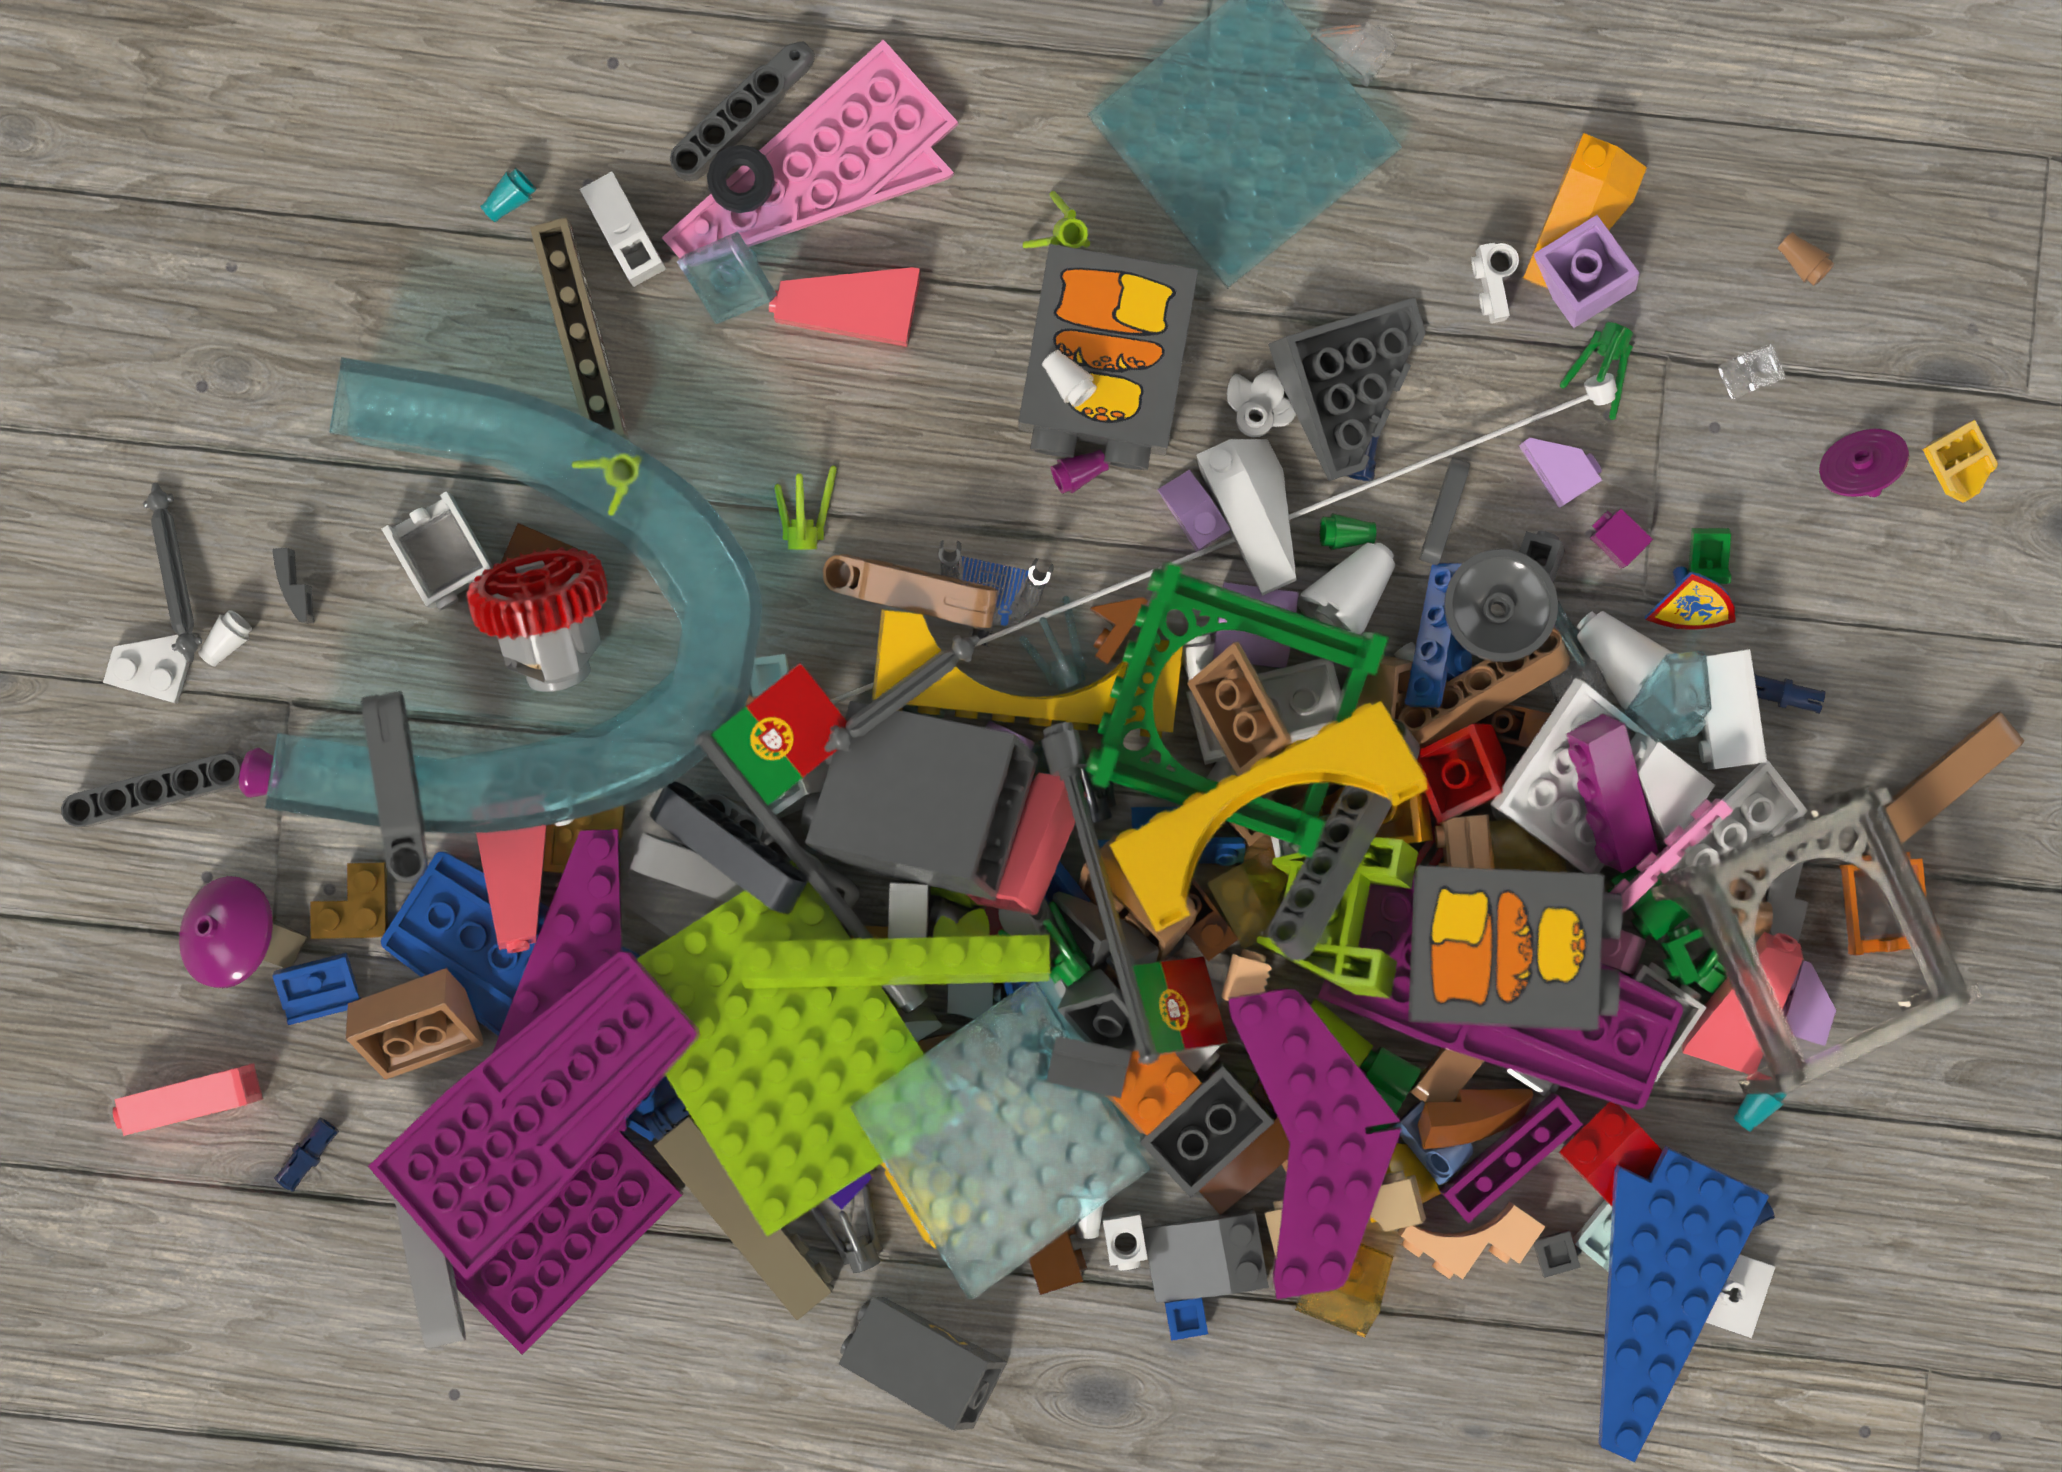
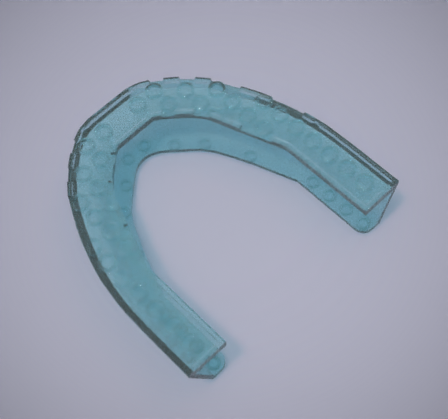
[265,358,762,833]

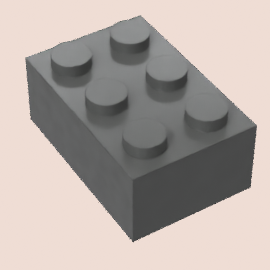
[1139,1061,1274,1198]

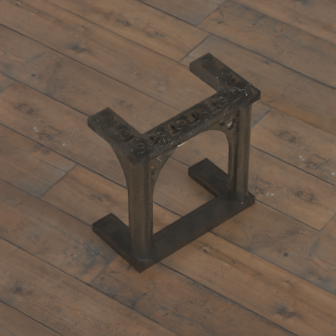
[1650,784,1983,1094]

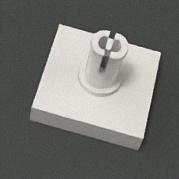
[1706,1254,1775,1338]

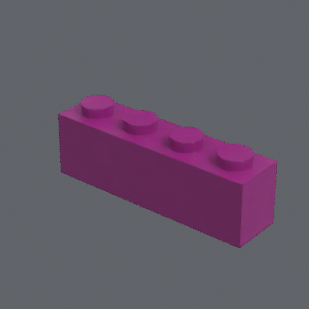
[1566,714,1659,873]
[1439,1093,1583,1223]

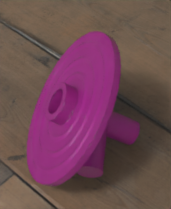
[1819,429,1909,498]

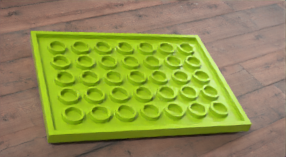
[637,861,961,1237]

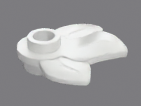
[1227,370,1296,437]

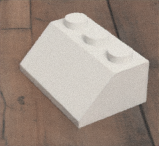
[1688,649,1767,770]

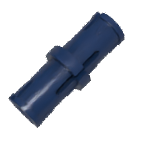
[1754,673,1826,714]
[274,1118,339,1192]

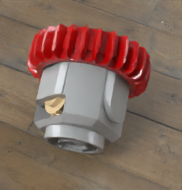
[467,547,609,692]

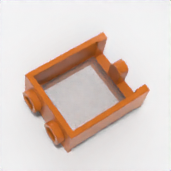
[1839,851,1931,955]

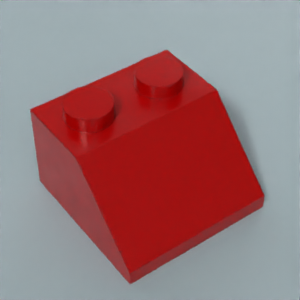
[1416,724,1506,824]
[1559,1102,1662,1207]

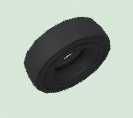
[707,145,775,213]

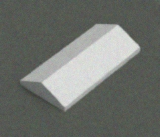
[1663,760,1808,912]

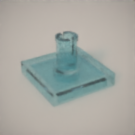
[677,231,777,324]

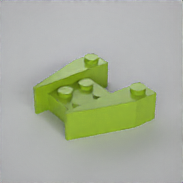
[1256,837,1418,999]

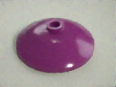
[179,876,273,988]

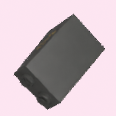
[838,1297,1008,1431]

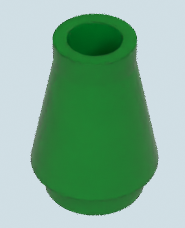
[1319,513,1377,550]

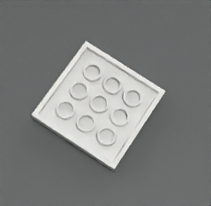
[1491,678,1656,874]

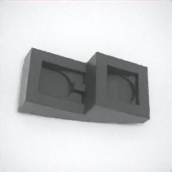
[272,548,314,624]

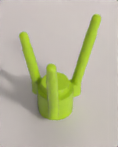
[1022,191,1090,249]
[572,454,642,516]
[774,466,837,550]

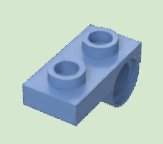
[1393,1101,1473,1185]

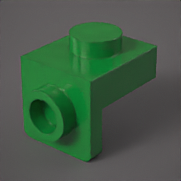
[1688,528,1732,585]
[1660,924,1704,985]

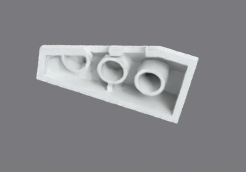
[1196,439,1297,596]

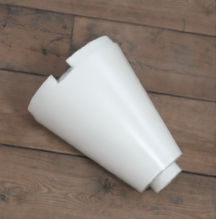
[1297,543,1395,635]
[1577,611,1681,713]

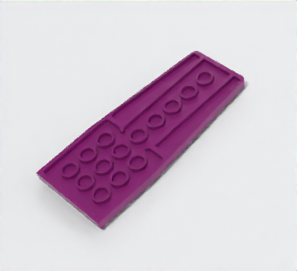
[1317,876,1683,1110]
[368,952,700,1280]

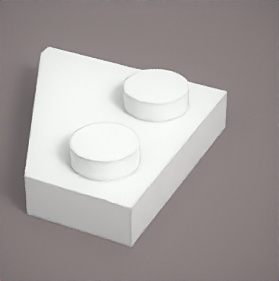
[103,633,198,703]

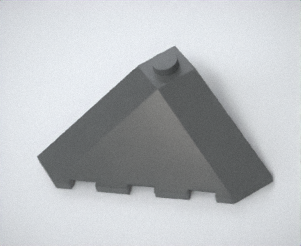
[1268,297,1426,481]

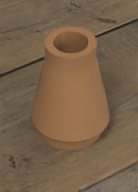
[1777,232,1834,286]

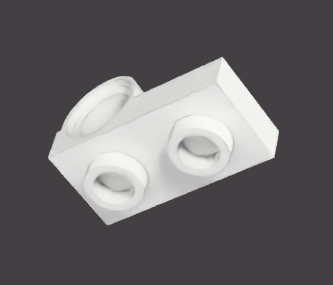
[1472,242,1519,324]

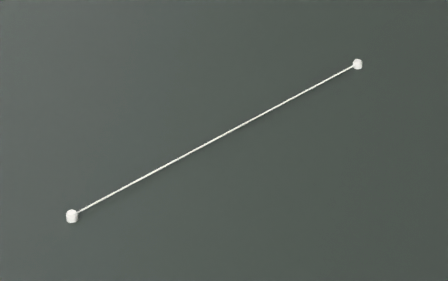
[543,373,1617,826]

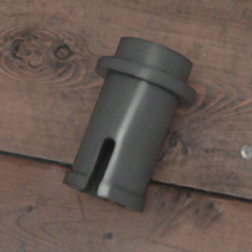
[928,897,976,926]

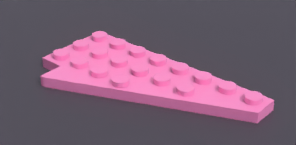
[662,40,958,267]

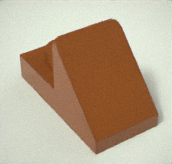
[1090,597,1148,665]

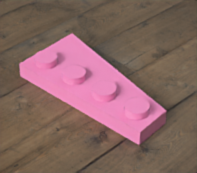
[1609,798,1733,914]

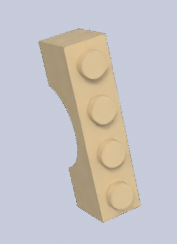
[1265,1171,1426,1256]

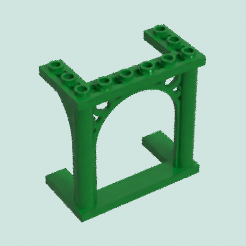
[1085,562,1388,858]

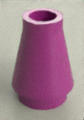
[1050,449,1109,494]

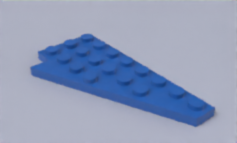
[1598,1146,1769,1462]

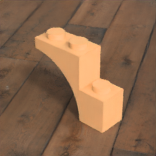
[1397,1201,1545,1279]

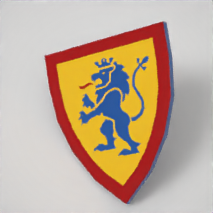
[1645,566,1736,630]

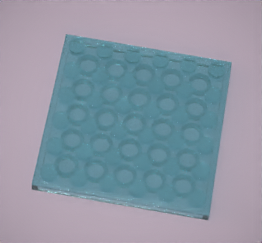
[1087,0,1402,289]
[850,982,1151,1299]

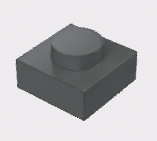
[1533,1230,1581,1278]

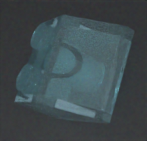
[1624,651,1712,742]

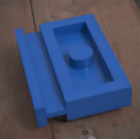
[272,953,361,1025]

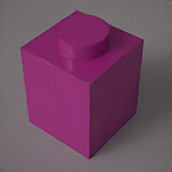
[1590,508,1653,569]

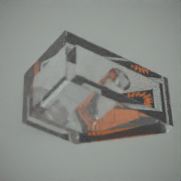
[1309,22,1398,88]

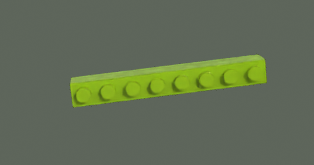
[741,935,1050,988]

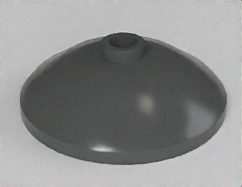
[1444,549,1558,662]

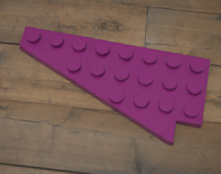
[491,829,628,1131]

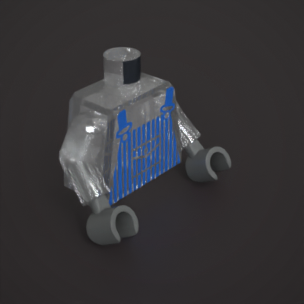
[938,540,1054,647]

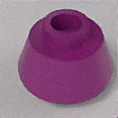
[239,747,285,798]

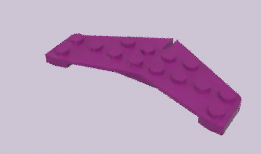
[1228,988,1402,1299]

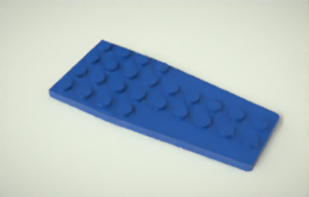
[381,852,678,1142]

